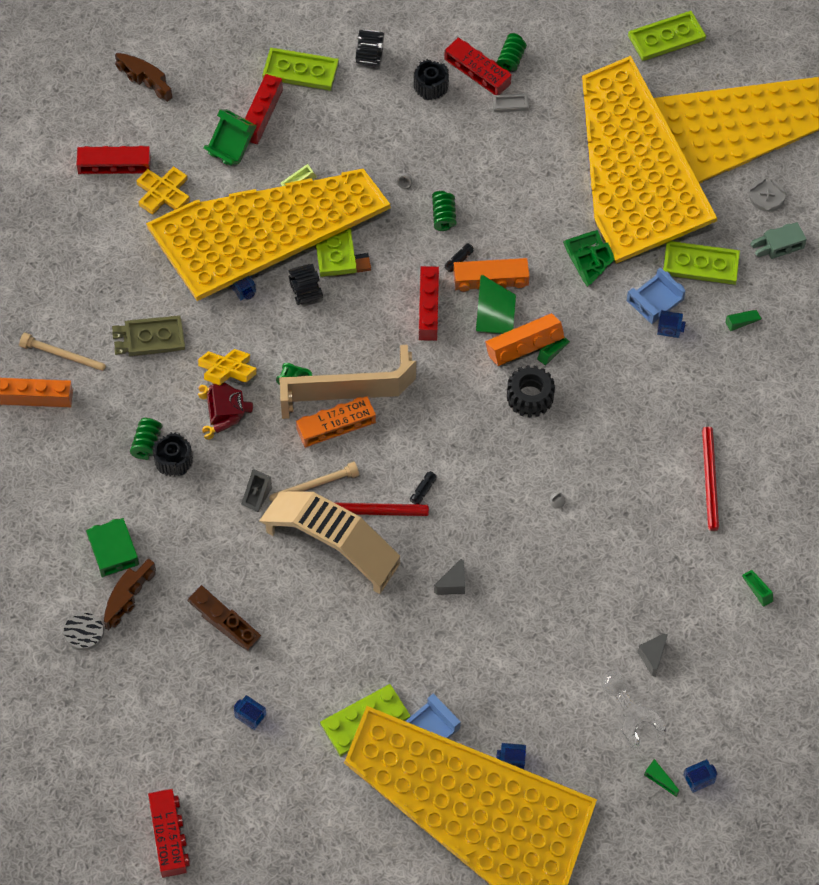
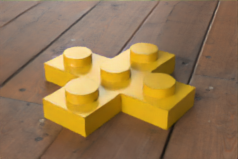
[136,166,190,215]
[198,349,257,385]

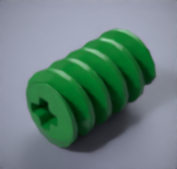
[496,33,527,71]
[432,191,457,231]
[130,417,163,460]

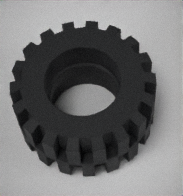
[507,365,555,418]

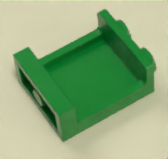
[203,109,257,166]
[86,518,139,577]

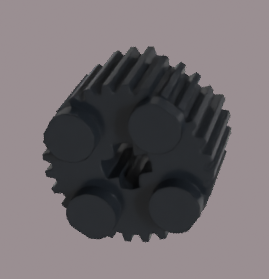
[355,29,384,67]
[413,59,449,100]
[288,263,323,305]
[153,432,193,477]

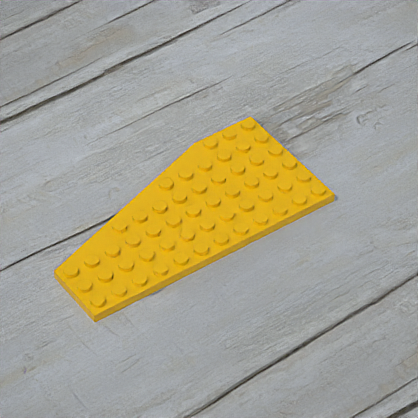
[582,56,717,264]
[654,77,819,184]
[146,169,391,301]
[344,706,597,885]

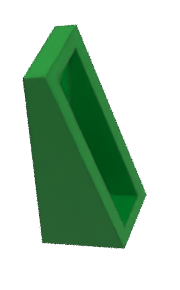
[725,310,762,331]
[537,338,570,366]
[742,570,774,607]
[644,759,679,797]

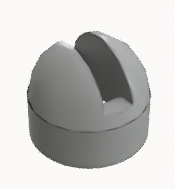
[397,173,412,189]
[550,492,565,508]

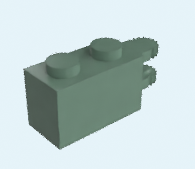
[750,222,807,259]

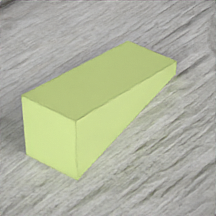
[280,164,317,186]

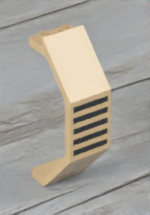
[259,491,400,594]

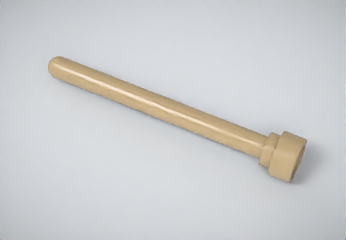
[19,332,106,371]
[269,461,359,502]

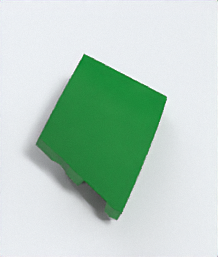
[563,230,615,287]
[476,275,516,333]

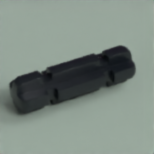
[444,243,474,272]
[410,471,437,504]

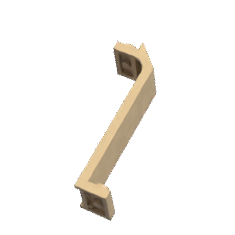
[280,345,416,419]

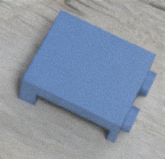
[626,268,686,324]
[406,693,461,739]

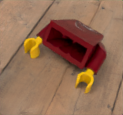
[198,382,253,440]

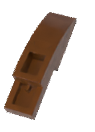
[115,53,172,102]
[104,558,156,631]
[187,585,261,651]

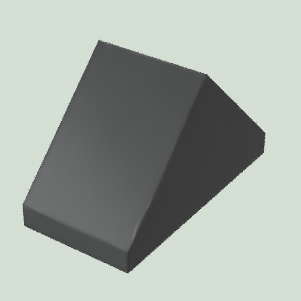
[241,469,272,512]
[434,559,465,595]
[638,634,668,677]

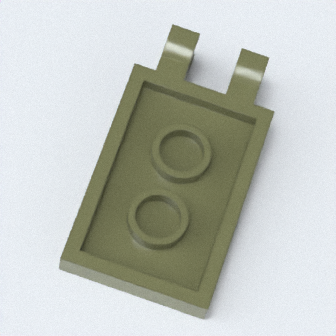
[112,315,185,356]

